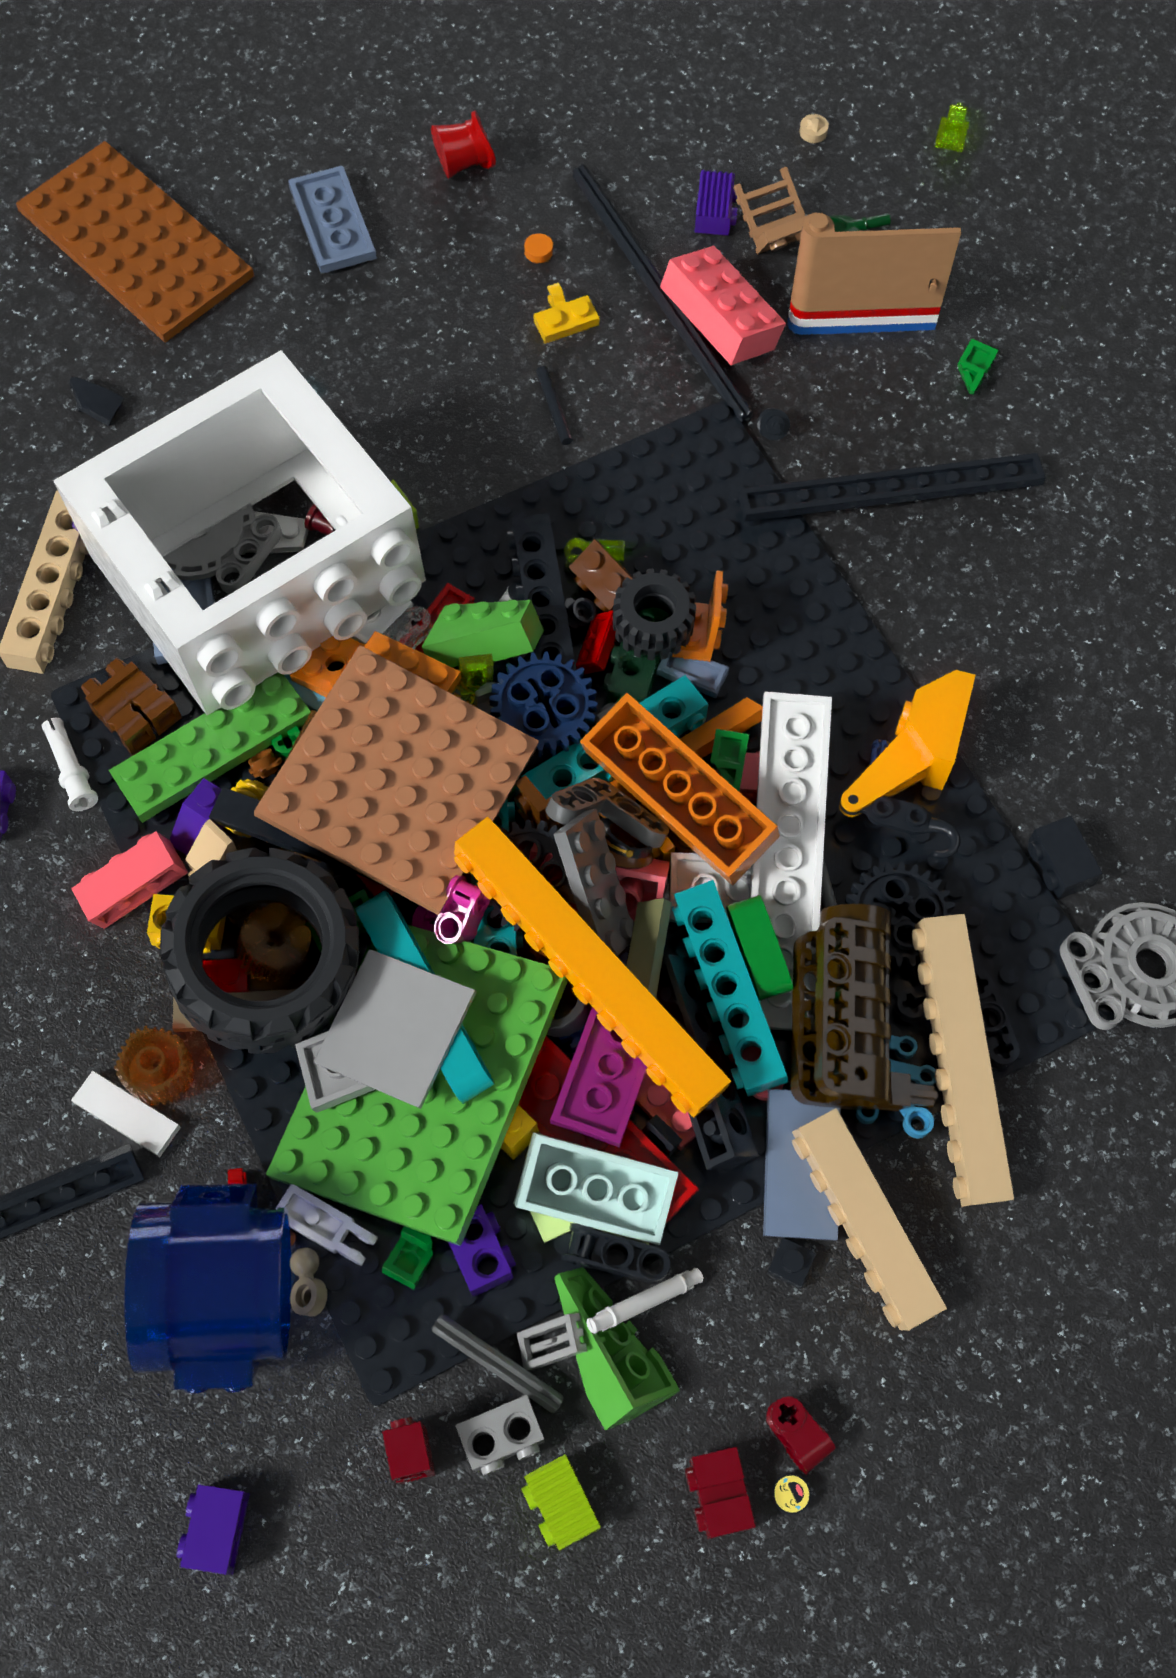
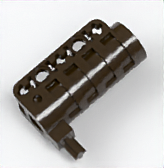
[791,904,937,1111]

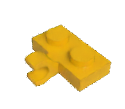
[534,283,599,344]

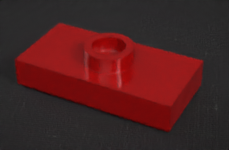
[576,611,616,675]

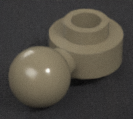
[290,1248,327,1316]

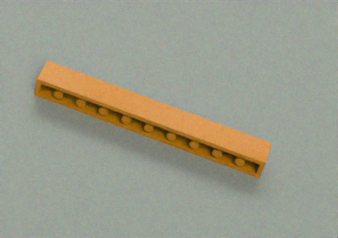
[454,816,731,1118]

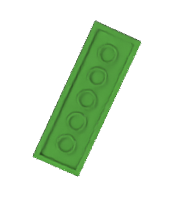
[109,672,313,823]

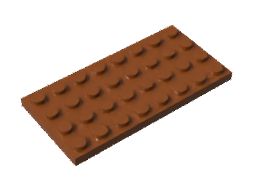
[16,141,254,342]

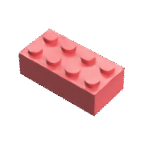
[660,246,786,365]

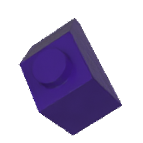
[169,778,224,856]

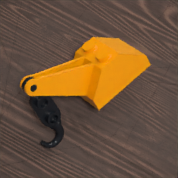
[839,670,976,859]

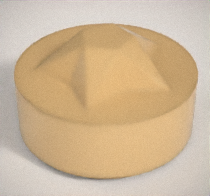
[799,114,828,143]

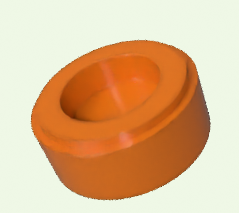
[524,233,553,263]

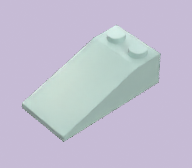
[514,1132,678,1245]

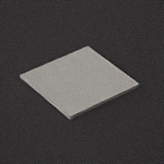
[314,949,477,1109]

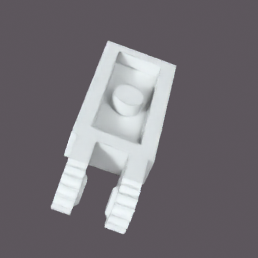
[272,1184,378,1265]

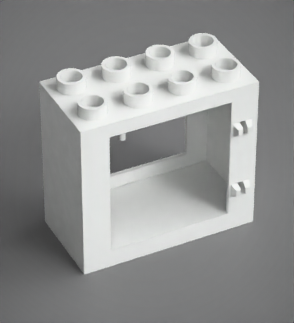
[53,350,426,715]

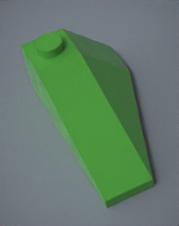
[554,1267,680,1430]

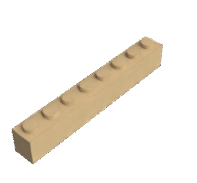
[912,914,1014,1207]

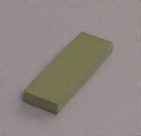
[627,898,672,999]

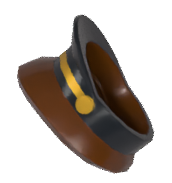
[601,818,653,869]

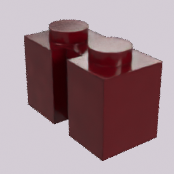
[382,1417,436,1485]
[685,1447,756,1539]

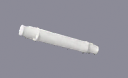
[587,1268,703,1334]

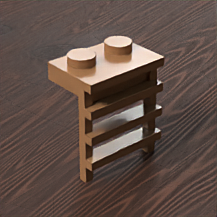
[733,166,817,255]

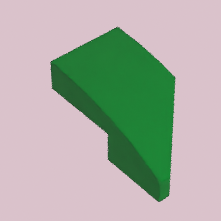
[957,338,999,395]
[710,729,749,791]
[382,1226,433,1290]

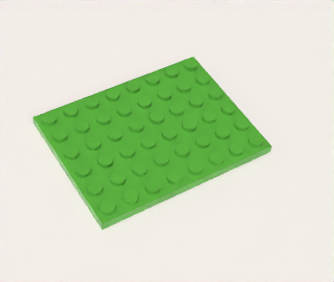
[266,925,568,1246]

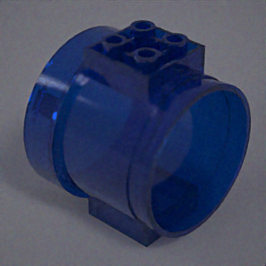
[125,1184,292,1394]

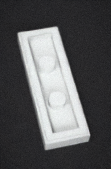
[71,1071,181,1157]

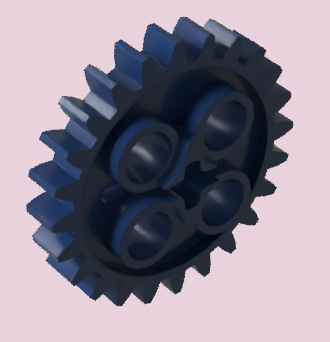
[489,652,597,757]

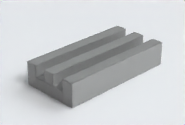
[517,1313,587,1370]

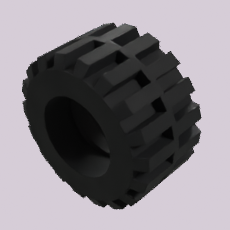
[613,569,696,660]

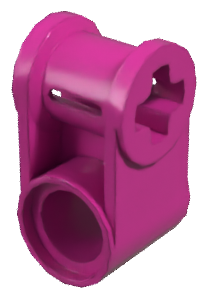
[434,875,490,944]

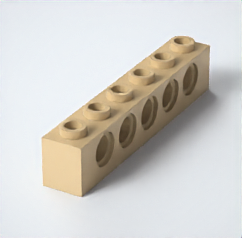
[0,490,89,674]

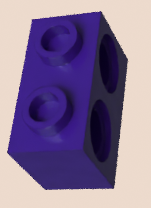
[449,1204,516,1297]

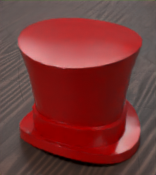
[431,110,496,179]

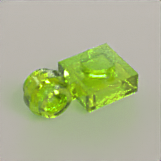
[934,102,969,152]
[564,538,625,563]

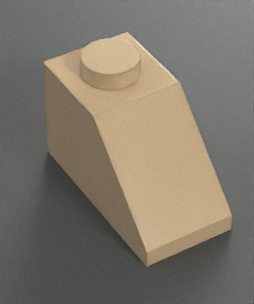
[185,819,237,876]

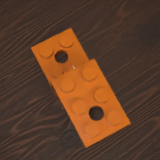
[290,631,462,697]

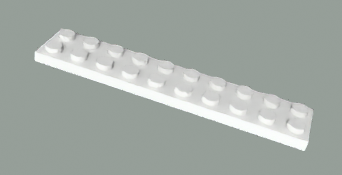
[742,692,832,1033]

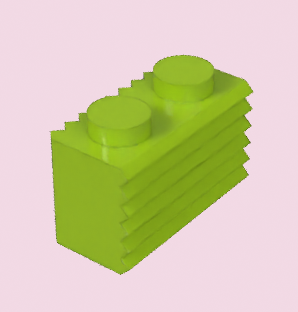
[521,1454,601,1551]

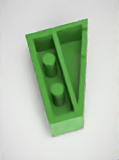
[422,600,544,669]

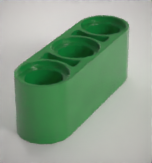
[726,895,793,1001]

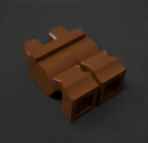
[81,658,182,756]

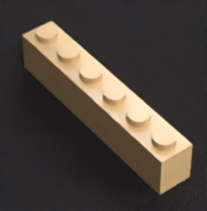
[792,1108,947,1330]

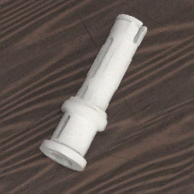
[42,718,98,811]

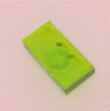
[459,653,494,695]

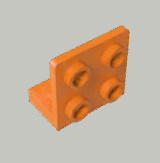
[672,571,728,662]

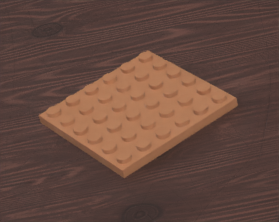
[254,645,539,915]

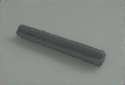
[432,1315,564,1413]

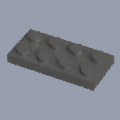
[554,809,634,956]

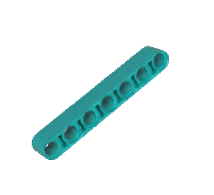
[355,890,495,1104]

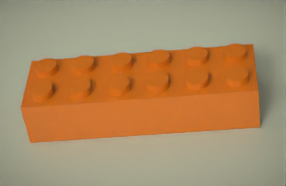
[580,693,780,886]

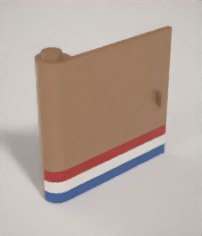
[787,213,961,335]

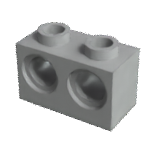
[456,1395,545,1476]

